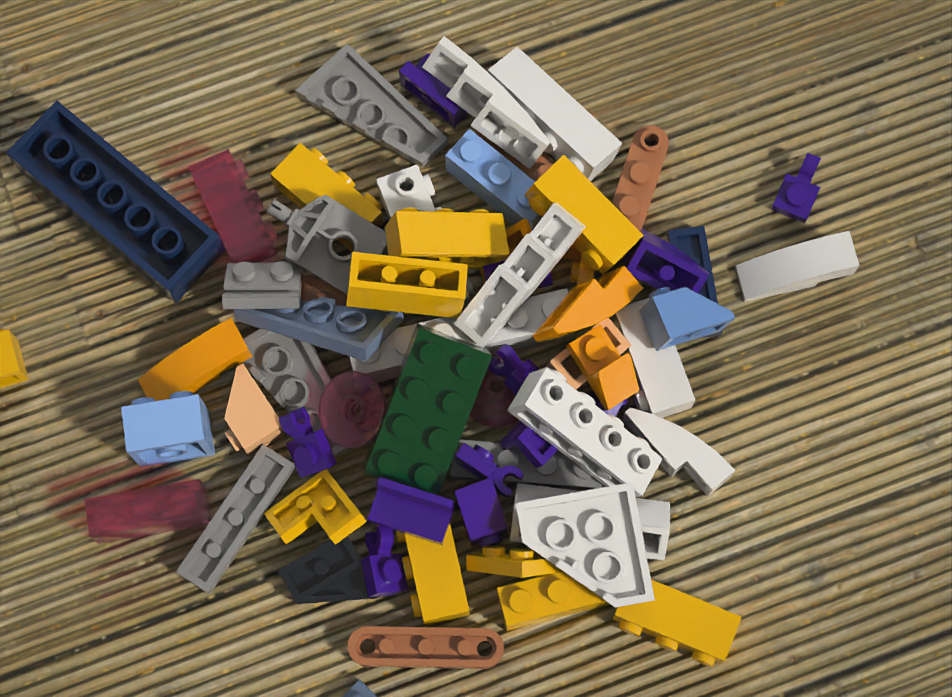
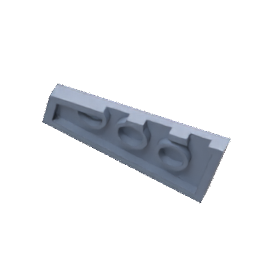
[234,297,404,361]

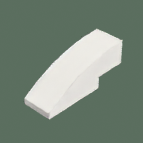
[735,231,860,302]
[622,408,735,496]

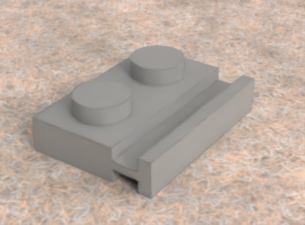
[222,261,303,309]

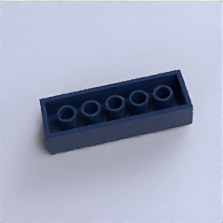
[6,100,226,303]

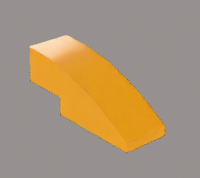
[532,266,643,342]
[138,318,253,401]

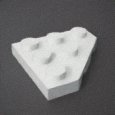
[515,482,655,607]

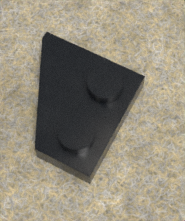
[278,536,379,604]

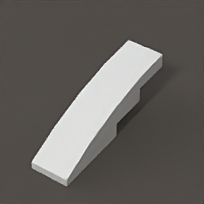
[422,36,550,169]
[454,203,586,348]

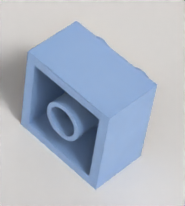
[121,391,215,467]

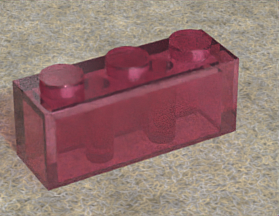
[188,149,279,263]
[85,479,211,544]

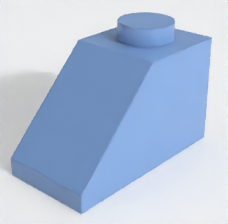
[639,287,735,351]

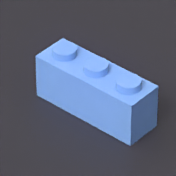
[445,129,543,230]

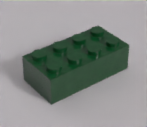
[363,323,492,495]

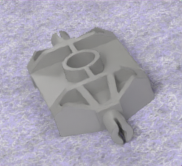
[266,194,388,295]

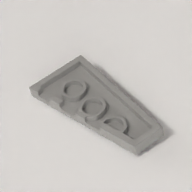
[295,43,448,168]
[242,328,365,458]

